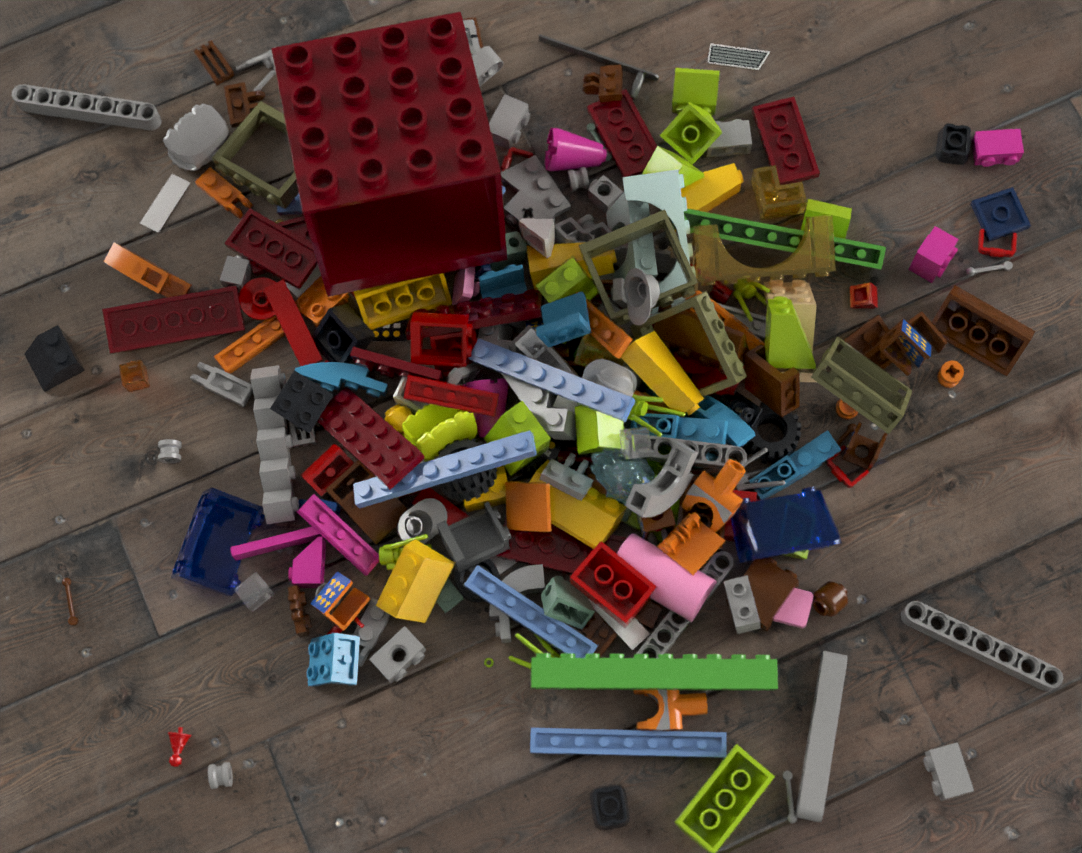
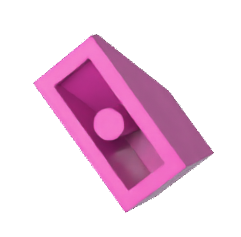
[288,537,326,588]

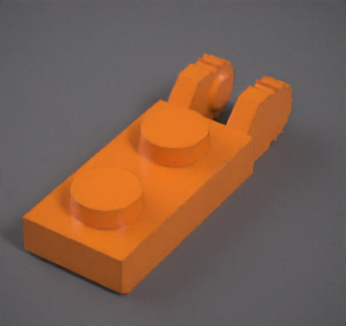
[195,167,253,219]

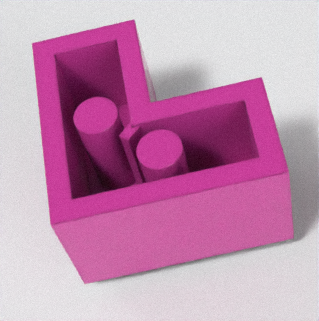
[908,226,959,283]

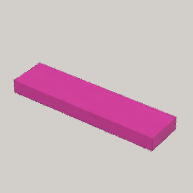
[297,494,380,576]
[230,527,324,561]

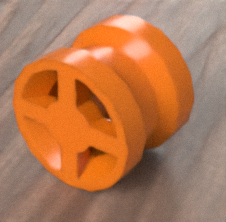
[937,360,964,388]

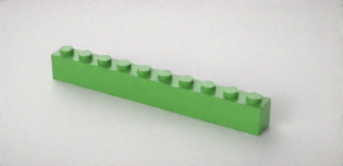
[659,208,886,269]
[531,653,778,691]

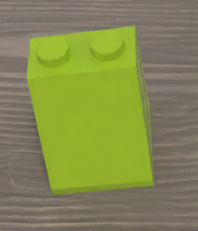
[765,296,816,369]
[484,400,551,476]

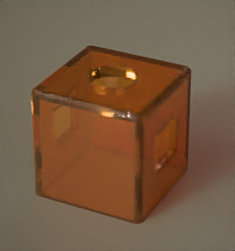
[119,360,150,392]

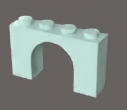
[606,193,658,280]

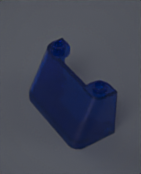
[171,487,265,597]
[731,487,842,563]

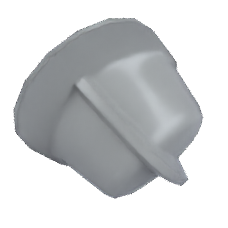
[625,268,660,325]
[583,359,637,397]
[398,499,447,544]

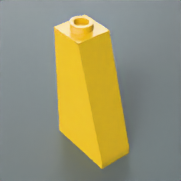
[674,163,743,232]
[526,242,617,290]
[621,331,704,417]

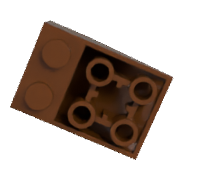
[326,460,408,545]

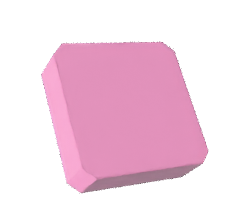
[452,267,480,305]
[773,588,814,629]

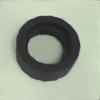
[454,559,500,602]

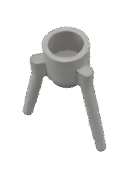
[236,50,276,91]
[734,448,785,491]

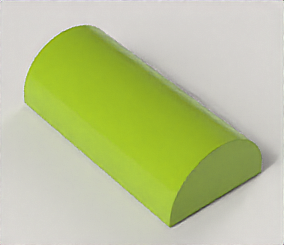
[674,744,775,853]

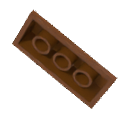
[932,285,1035,376]
[654,305,749,375]

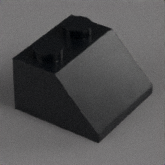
[312,303,375,364]
[24,325,85,392]

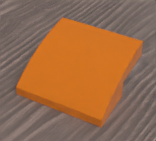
[505,481,551,532]

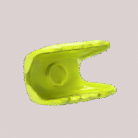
[402,404,477,462]

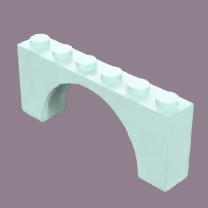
[622,170,696,314]

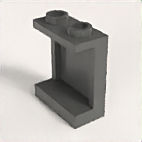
[437,502,511,572]

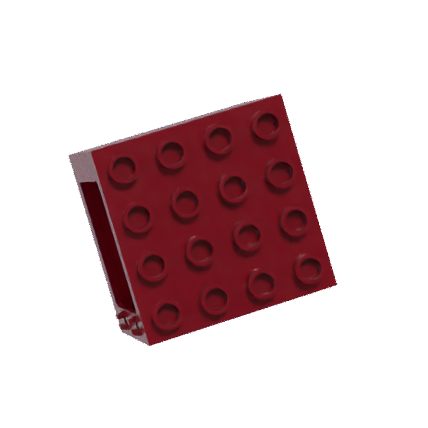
[271,11,507,297]

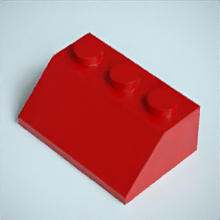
[570,541,657,628]

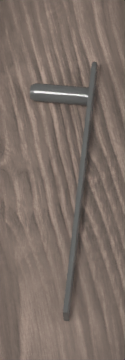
[539,34,659,100]

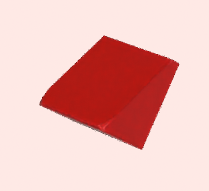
[850,282,878,309]

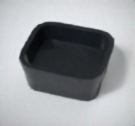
[936,123,971,165]
[590,784,630,830]

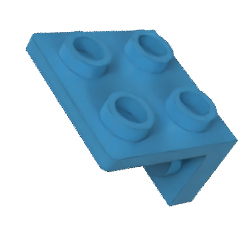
[478,264,527,299]
[536,292,591,348]
[307,633,360,687]

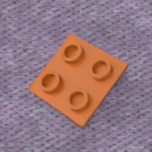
[295,276,349,328]
[658,512,725,576]

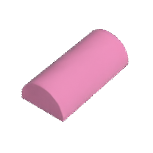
[617,533,717,622]

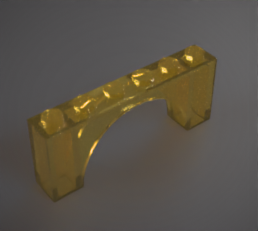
[692,215,836,286]

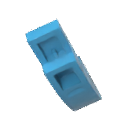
[295,362,388,398]
[684,395,756,447]
[630,413,728,445]
[749,430,841,500]

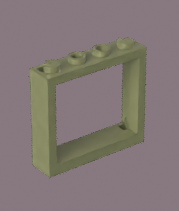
[212,101,299,209]
[579,210,698,326]
[629,291,747,397]
[811,336,912,434]

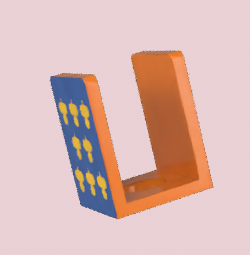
[310,572,370,631]

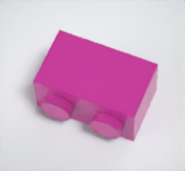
[971,129,1024,167]

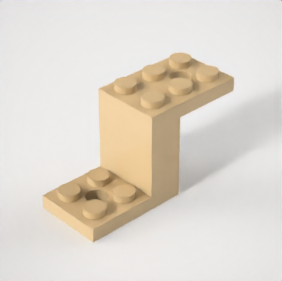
[764,279,816,382]

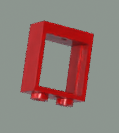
[410,312,473,367]

